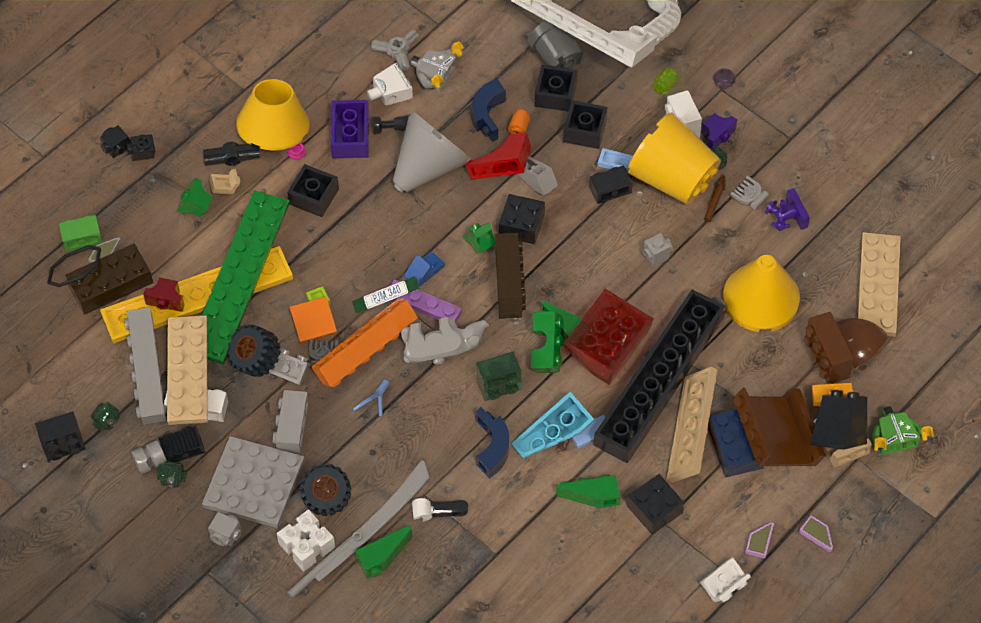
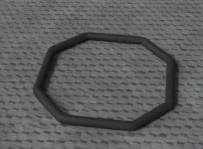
[47,245,101,287]

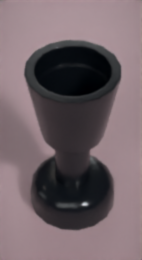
[374,114,410,134]

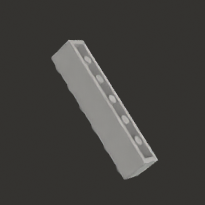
[125,308,167,425]

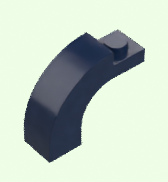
[472,78,506,142]
[475,407,509,479]

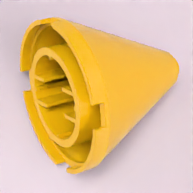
[723,255,800,332]

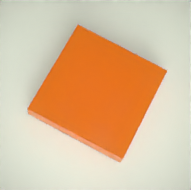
[290,297,337,344]

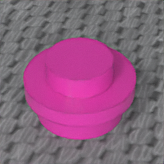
[287,143,306,160]

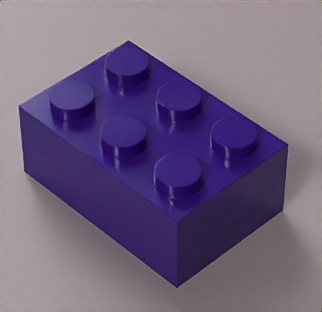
[331,100,370,158]

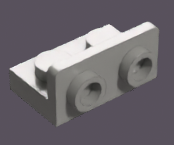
[269,348,311,385]

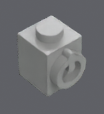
[643,233,673,267]
[208,512,242,546]

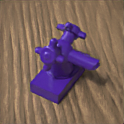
[765,188,810,231]

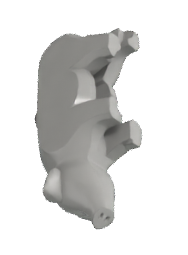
[401,317,490,365]

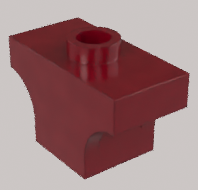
[143,277,185,312]

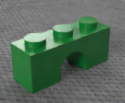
[531,311,564,373]

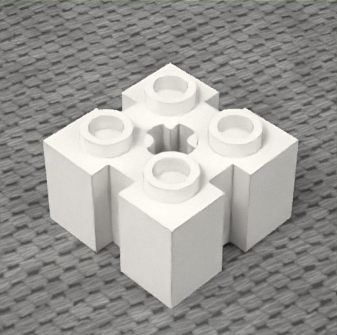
[277,509,335,572]

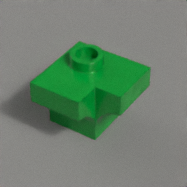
[177,178,213,217]

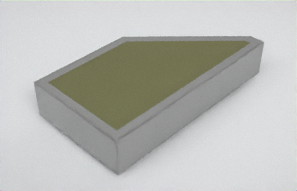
[88,237,122,263]

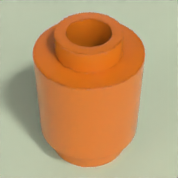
[508,110,530,134]

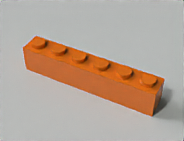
[311,298,418,387]

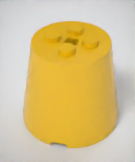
[627,112,721,205]

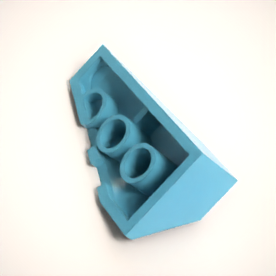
[511,392,595,458]

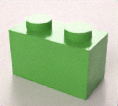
[59,215,103,252]

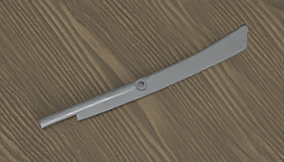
[287,459,431,598]

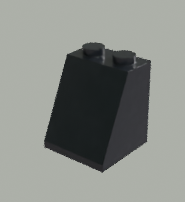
[811,390,867,450]

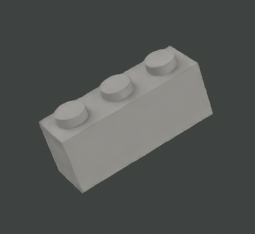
[273,390,309,453]

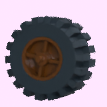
[227,324,281,377]
[300,463,351,516]

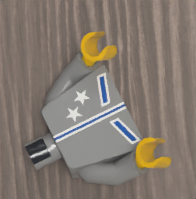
[411,42,464,92]

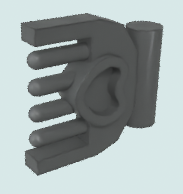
[309,339,339,368]

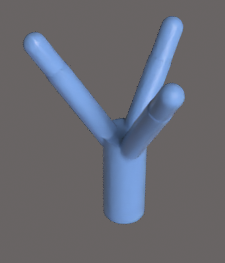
[353,379,389,417]

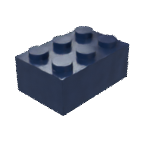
[708,409,764,478]

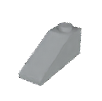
[518,156,558,195]

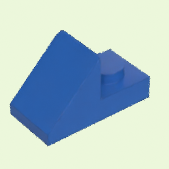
[404,251,445,287]

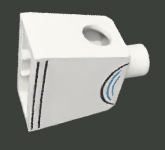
[367,63,413,105]

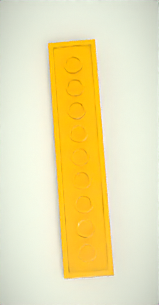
[100,246,293,344]

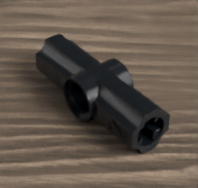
[203,142,260,166]

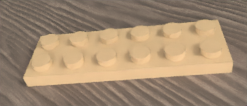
[857,232,901,337]
[167,316,208,425]
[667,366,717,483]

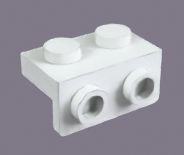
[700,557,751,602]

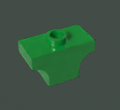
[463,222,495,254]

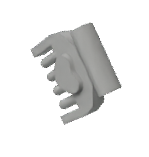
[730,176,769,209]

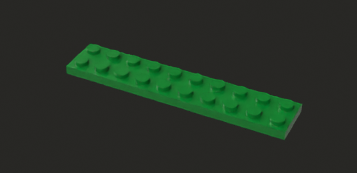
[201,190,290,365]

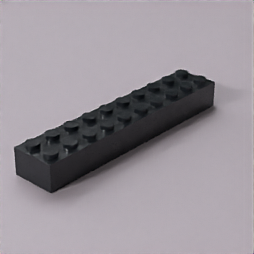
[593,289,726,464]

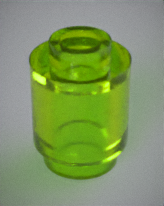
[653,68,678,95]

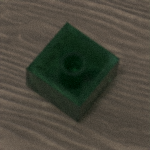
[476,351,521,401]

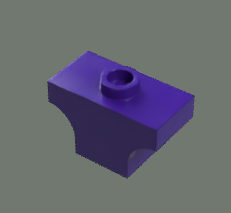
[701,113,737,151]

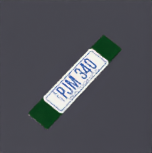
[352,276,420,313]

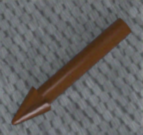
[704,175,726,222]

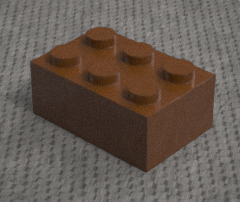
[804,311,854,384]

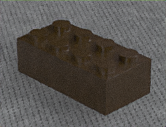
[495,233,526,319]
[65,243,153,315]

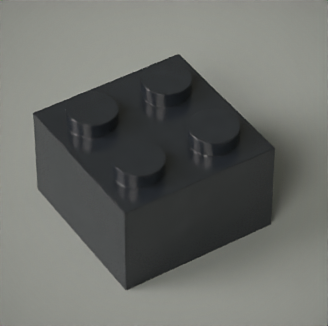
[535,65,577,112]
[564,100,608,149]
[287,164,339,217]
[499,194,545,244]
[35,411,86,461]
[627,474,685,535]

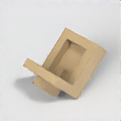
[209,169,240,194]

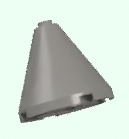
[393,111,471,193]

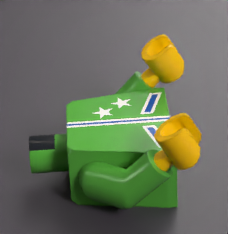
[871,406,934,455]

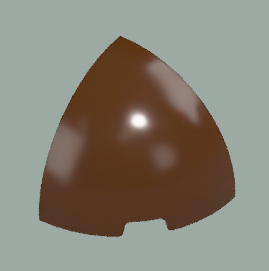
[836,318,887,368]

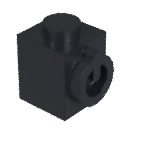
[100,125,130,158]
[126,134,156,161]

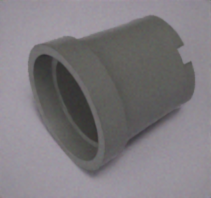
[527,20,585,69]

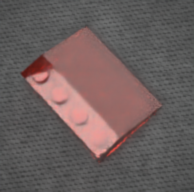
[563,288,654,385]

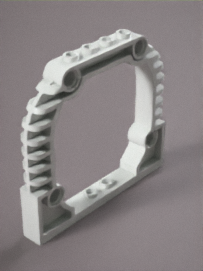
[511,0,681,68]

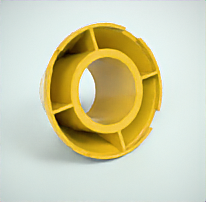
[236,79,310,150]

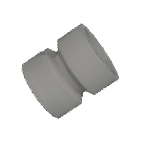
[131,440,167,475]

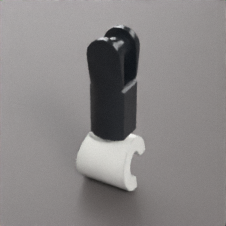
[412,498,468,522]

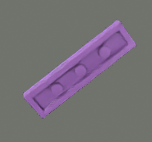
[390,279,462,323]

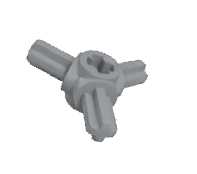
[371,30,419,72]

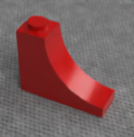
[466,132,531,180]

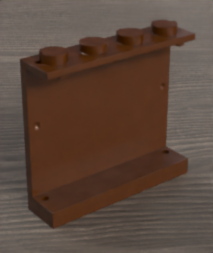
[733,388,826,466]

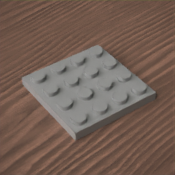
[202,436,305,528]

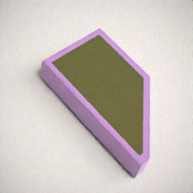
[799,515,833,553]
[745,522,774,559]

